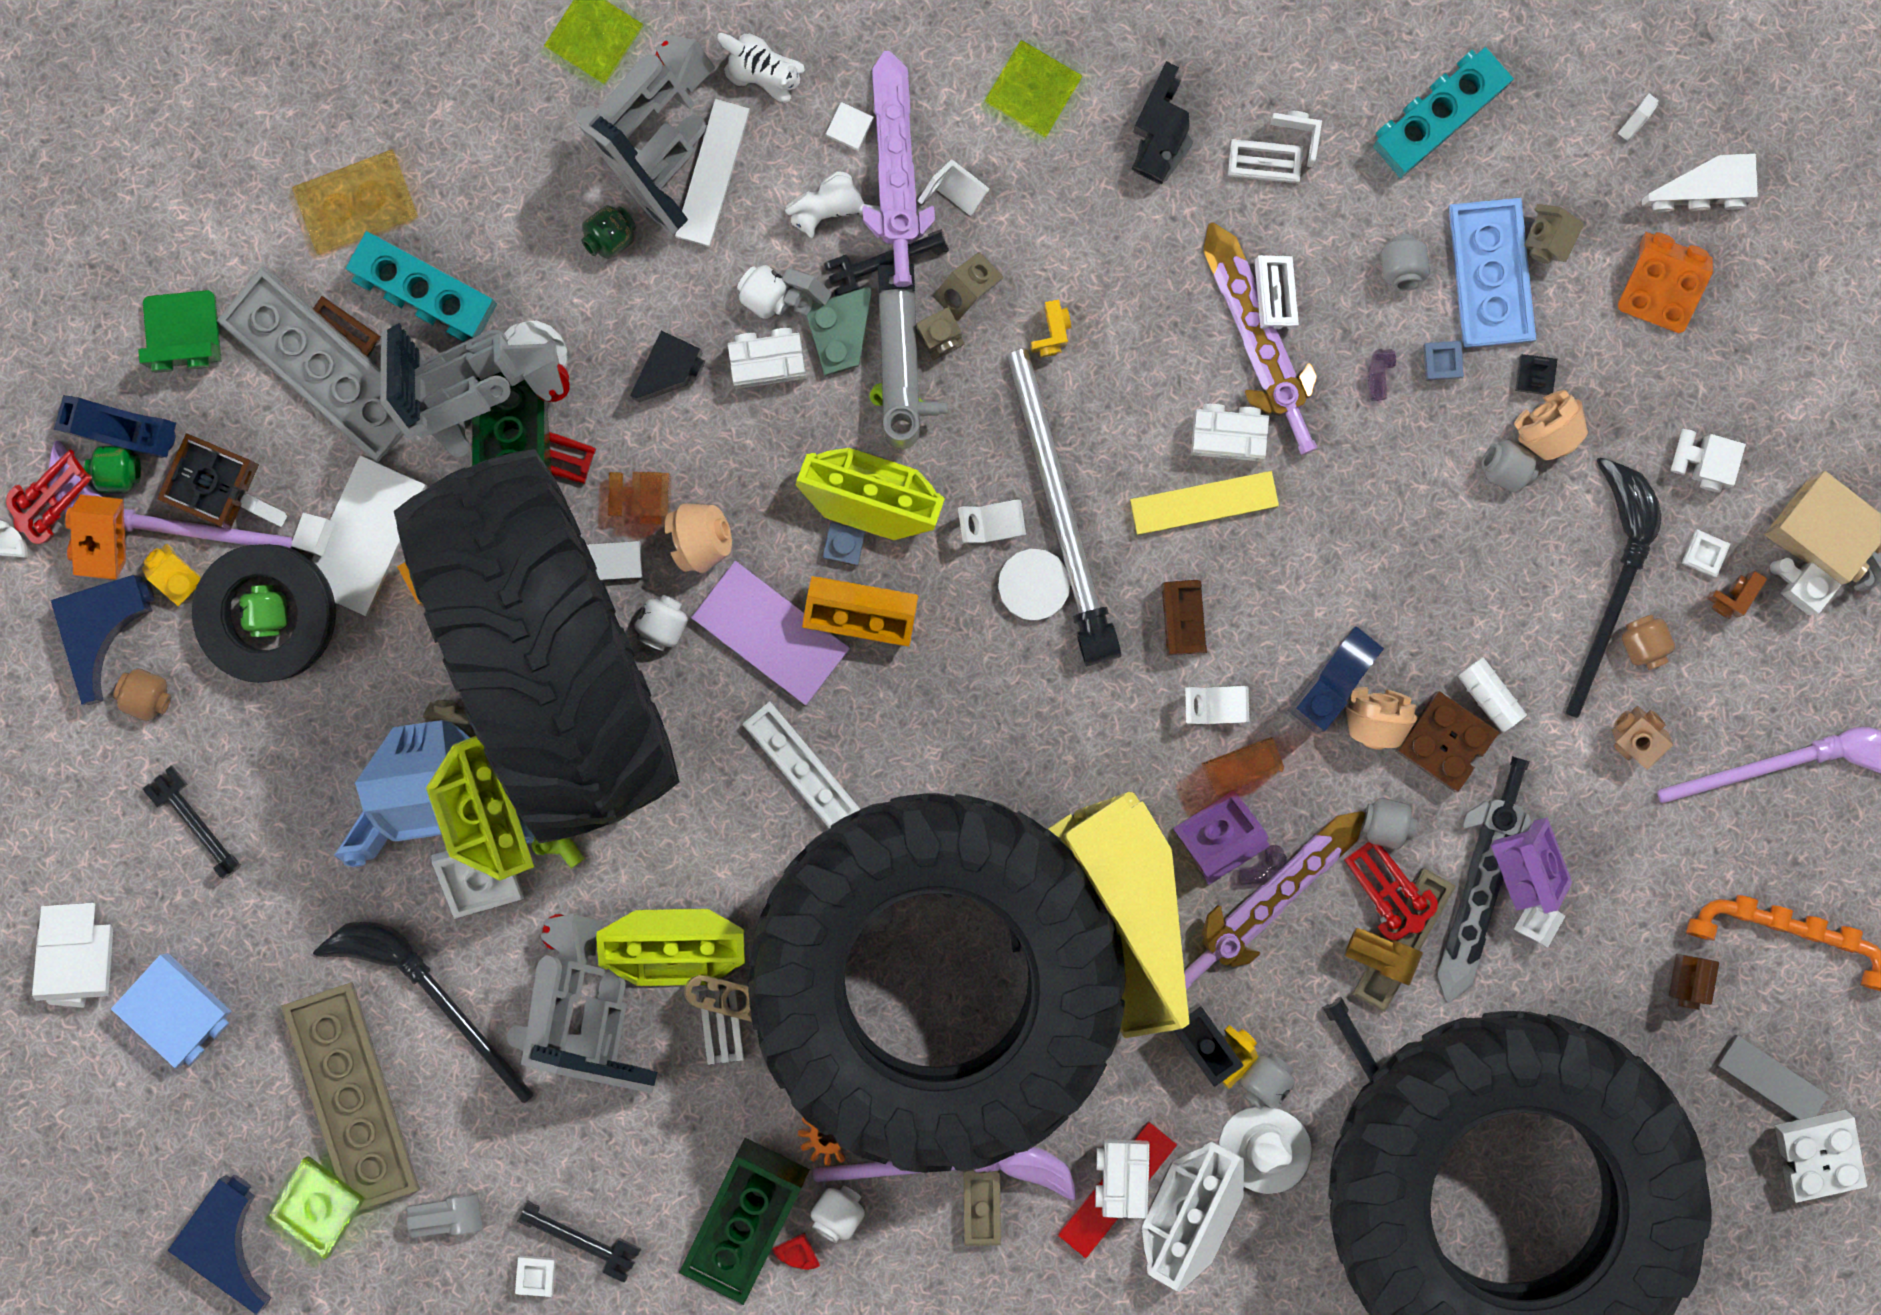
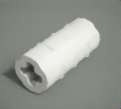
[1457,657,1527,734]

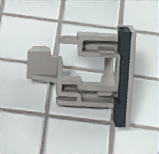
[576,35,715,235]
[380,323,570,457]
[507,913,658,1093]

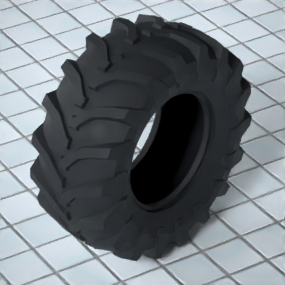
[394,449,680,843]
[748,793,1126,1173]
[1328,1011,1712,1315]

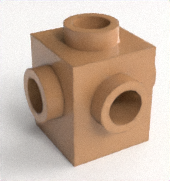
[1612,705,1673,770]

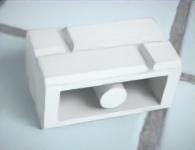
[728,328,807,389]
[1191,404,1269,462]
[1095,1139,1150,1218]

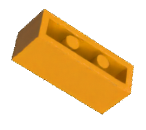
[802,576,918,647]

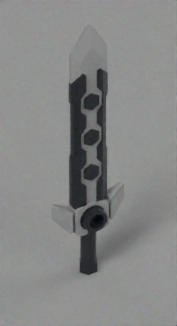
[1437,756,1532,1002]

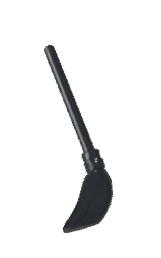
[1566,458,1662,718]
[313,922,533,1103]

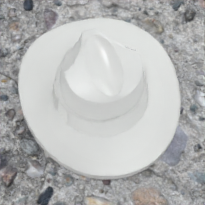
[1219,1106,1312,1194]

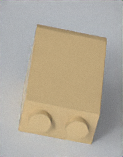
[1764,470,1881,585]

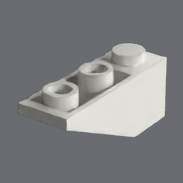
[1642,154,1758,212]

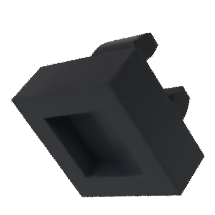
[1515,354,1558,395]

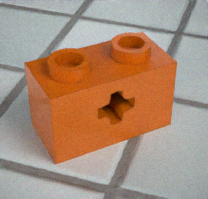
[65,494,126,580]

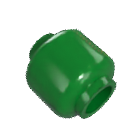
[84,446,141,493]

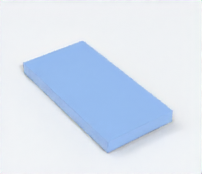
[1448,198,1536,348]

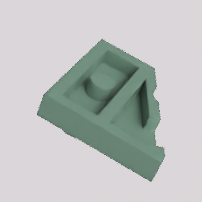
[807,286,872,376]

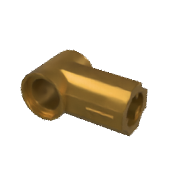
[1344,927,1423,986]

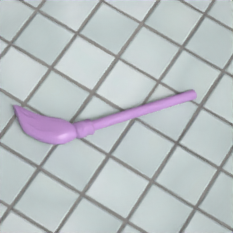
[48,440,293,549]
[1657,727,1881,803]
[813,1147,1076,1201]

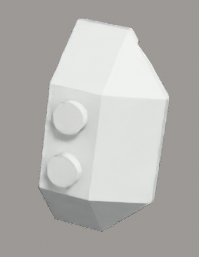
[1142,1142,1244,1292]

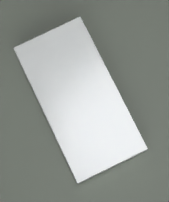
[312,456,427,617]

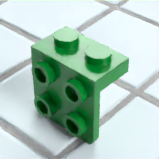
[138,290,222,373]

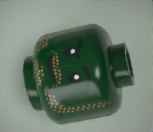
[581,205,636,259]

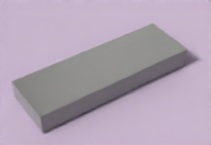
[1716,1034,1829,1120]

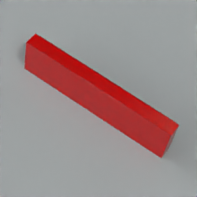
[1057,1121,1177,1258]

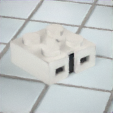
[1775,1110,1867,1203]

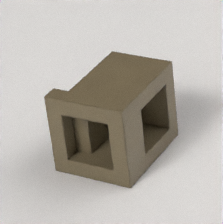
[1524,204,1584,264]
[916,307,965,360]

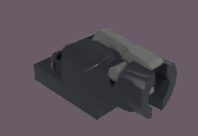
[1132,61,1193,184]

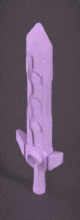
[862,51,935,287]

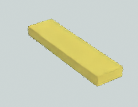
[1130,471,1279,535]

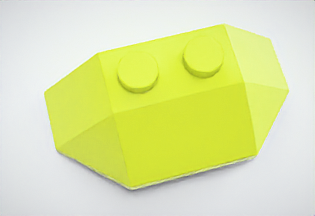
[795,448,945,540]
[426,736,534,881]
[596,909,745,986]

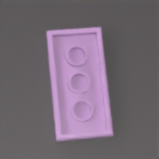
[691,561,850,706]

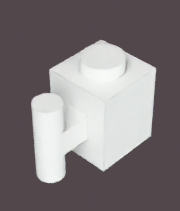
[1671,429,1746,493]
[1770,558,1841,615]

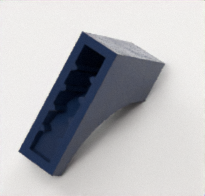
[50,575,155,705]
[1287,626,1384,733]
[168,1175,272,1315]

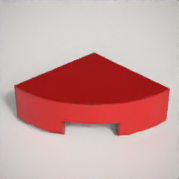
[772,1232,820,1270]

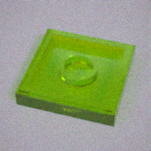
[544,0,644,85]
[984,40,1083,139]
[269,1156,365,1260]

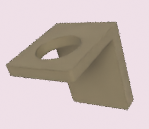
[933,252,1003,321]

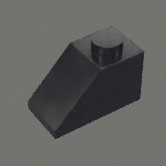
[630,330,705,403]
[1173,1003,1244,1087]

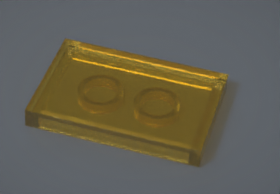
[292,149,419,255]

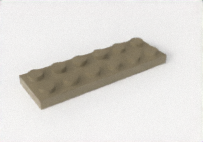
[281,982,420,1214]

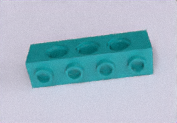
[1373,46,1514,179]
[345,231,497,342]

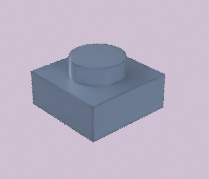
[1423,341,1464,381]
[823,522,866,566]

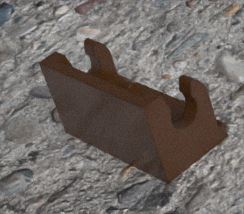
[1161,580,1207,656]

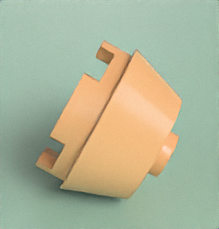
[1514,390,1588,460]
[665,503,732,573]
[1345,687,1417,750]

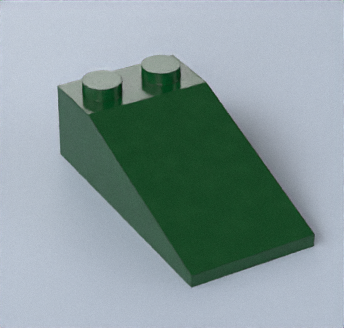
[472,372,552,474]
[679,1138,810,1305]

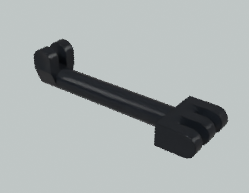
[824,229,949,297]
[143,765,241,879]
[1322,996,1379,1082]
[517,1200,641,1282]

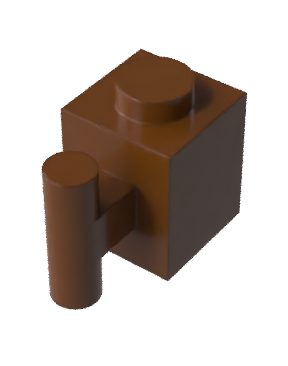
[1669,954,1719,1010]

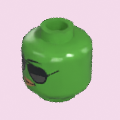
[239,585,288,637]

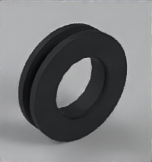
[192,544,336,683]

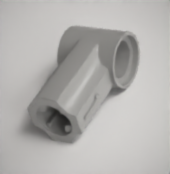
[407,1192,483,1238]

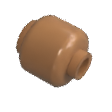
[1622,614,1675,670]
[113,668,172,721]

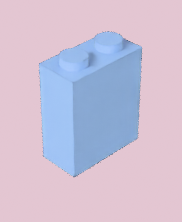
[111,953,232,1068]

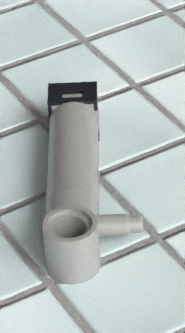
[878,264,948,449]

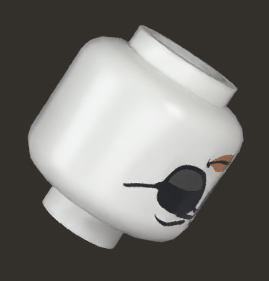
[737,265,790,319]
[634,595,688,651]

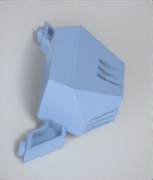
[334,720,534,867]

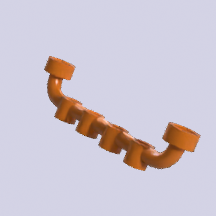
[1686,895,1881,992]

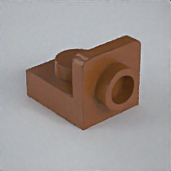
[1707,571,1767,619]

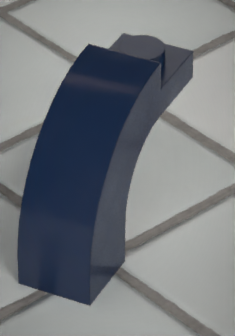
[54,395,176,458]

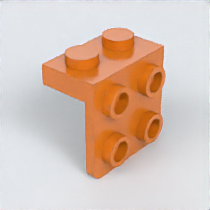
[1618,231,1713,333]

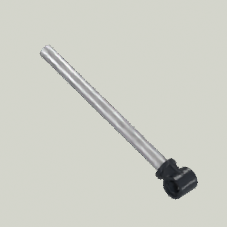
[1007,349,1121,667]

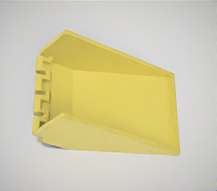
[1047,792,1190,1038]

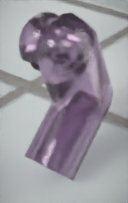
[1367,348,1396,401]
[1238,845,1287,886]

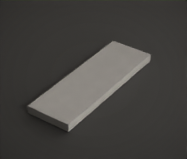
[217,266,404,463]

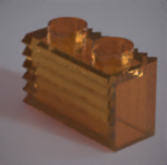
[1201,737,1284,796]

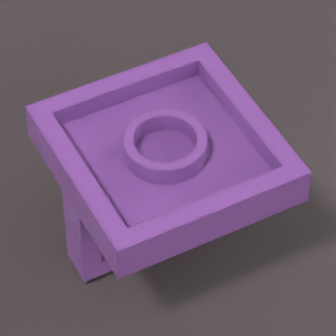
[1173,790,1270,885]
[1491,817,1572,914]

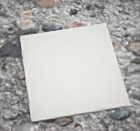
[38,903,95,946]

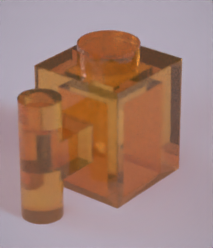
[608,472,672,525]

